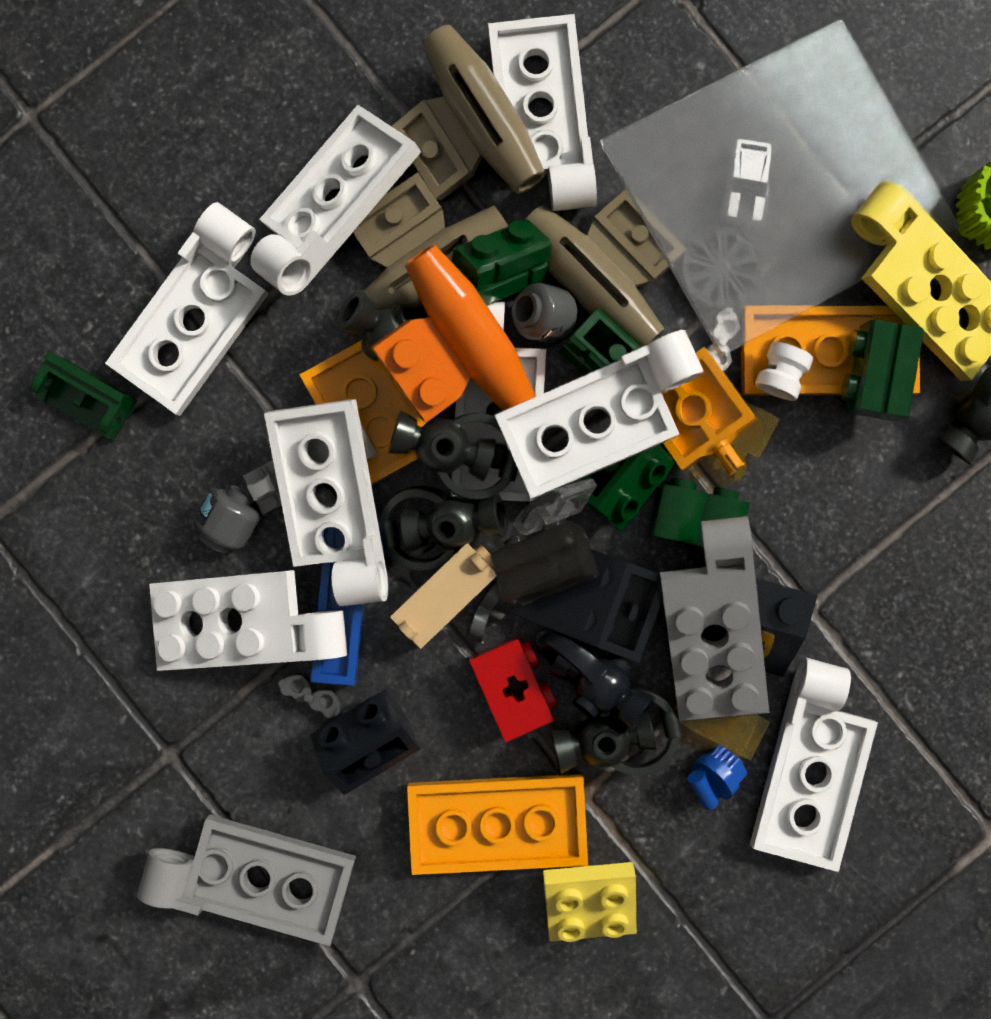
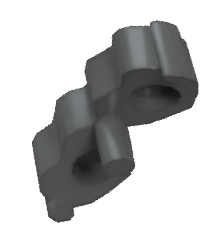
[467,578,514,646]
[278,675,341,718]

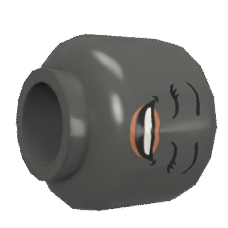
[512,283,577,344]

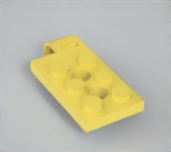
[851,182,991,381]

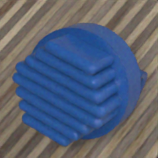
[687,745,747,810]

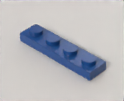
[311,527,364,686]

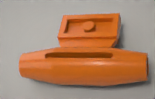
[370,244,536,423]

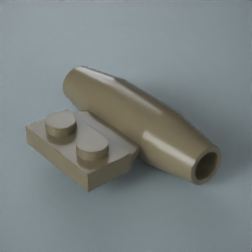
[391,25,545,201]
[353,172,508,311]
[525,188,686,347]

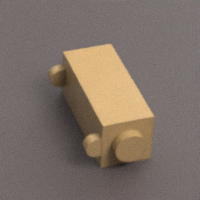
[390,543,498,649]

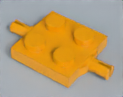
[662,347,758,475]

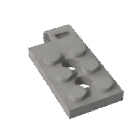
[660,516,769,721]
[136,815,356,946]

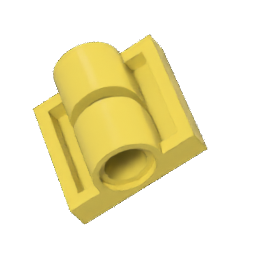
[543,862,637,942]

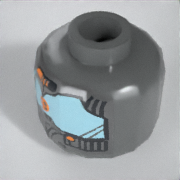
[194,485,261,553]

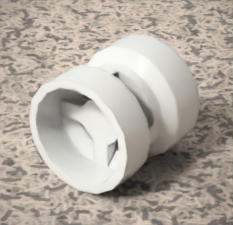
[754,342,814,401]

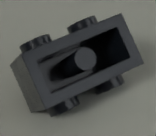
[310,689,420,795]

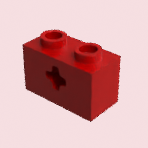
[469,635,558,743]

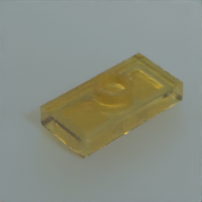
[676,706,770,761]

